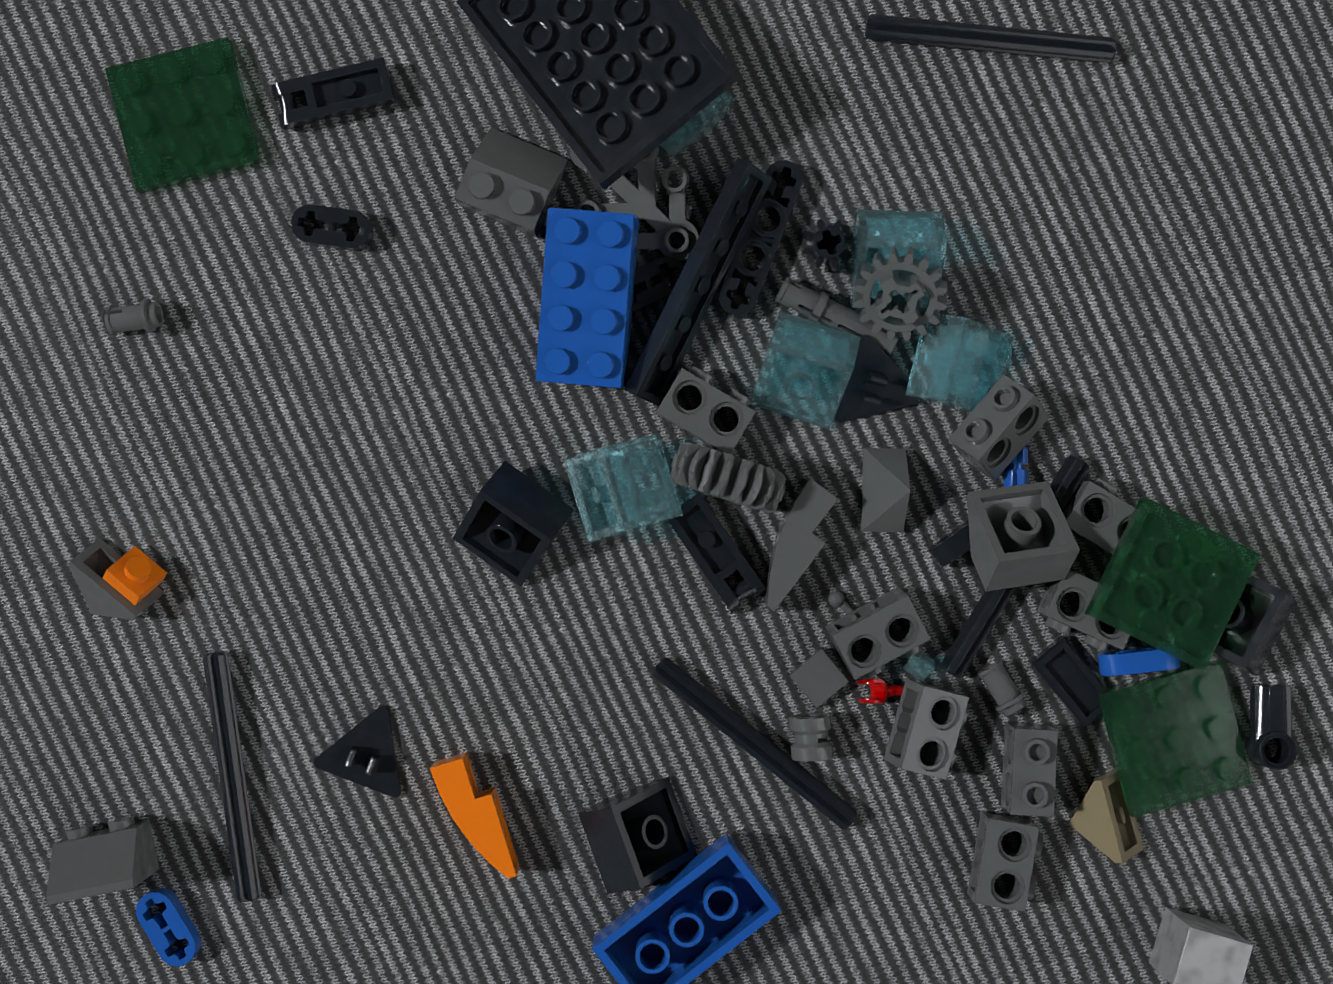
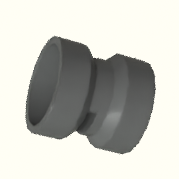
[789,713,833,762]

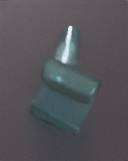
[902,651,935,682]

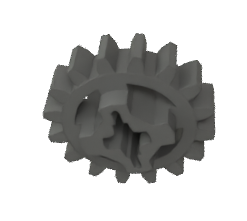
[853,247,948,341]

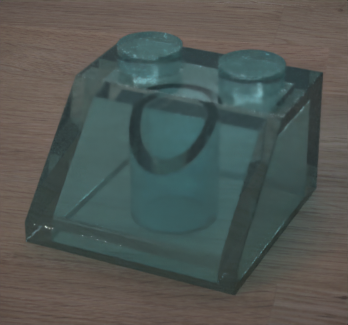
[851,209,947,309]
[750,311,861,429]

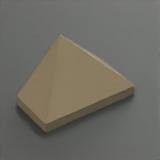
[1069,768,1143,863]

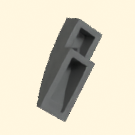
[765,478,838,611]

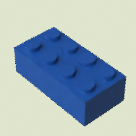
[535,207,640,388]
[592,833,782,984]

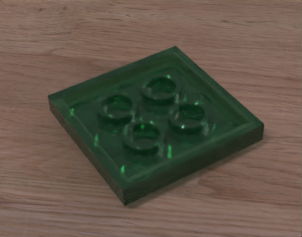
[105,37,263,194]
[1084,497,1261,671]
[1097,660,1253,818]

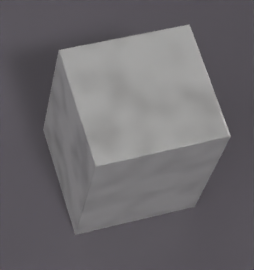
[1149,907,1253,984]

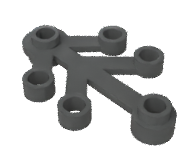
[570,147,699,261]

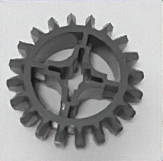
[670,442,786,513]

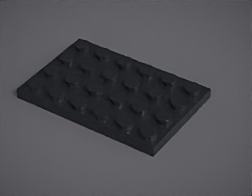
[457,0,741,190]

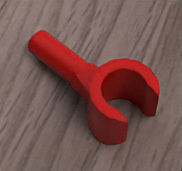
[857,678,904,704]

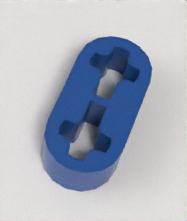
[1097,645,1180,676]
[136,888,201,966]

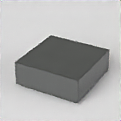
[789,648,849,708]

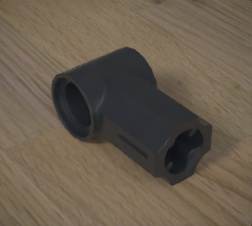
[1245,684,1298,770]

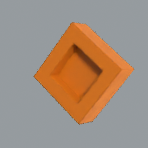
[102,546,167,605]

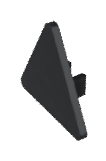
[834,334,925,423]
[314,705,402,798]

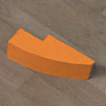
[430,752,520,879]

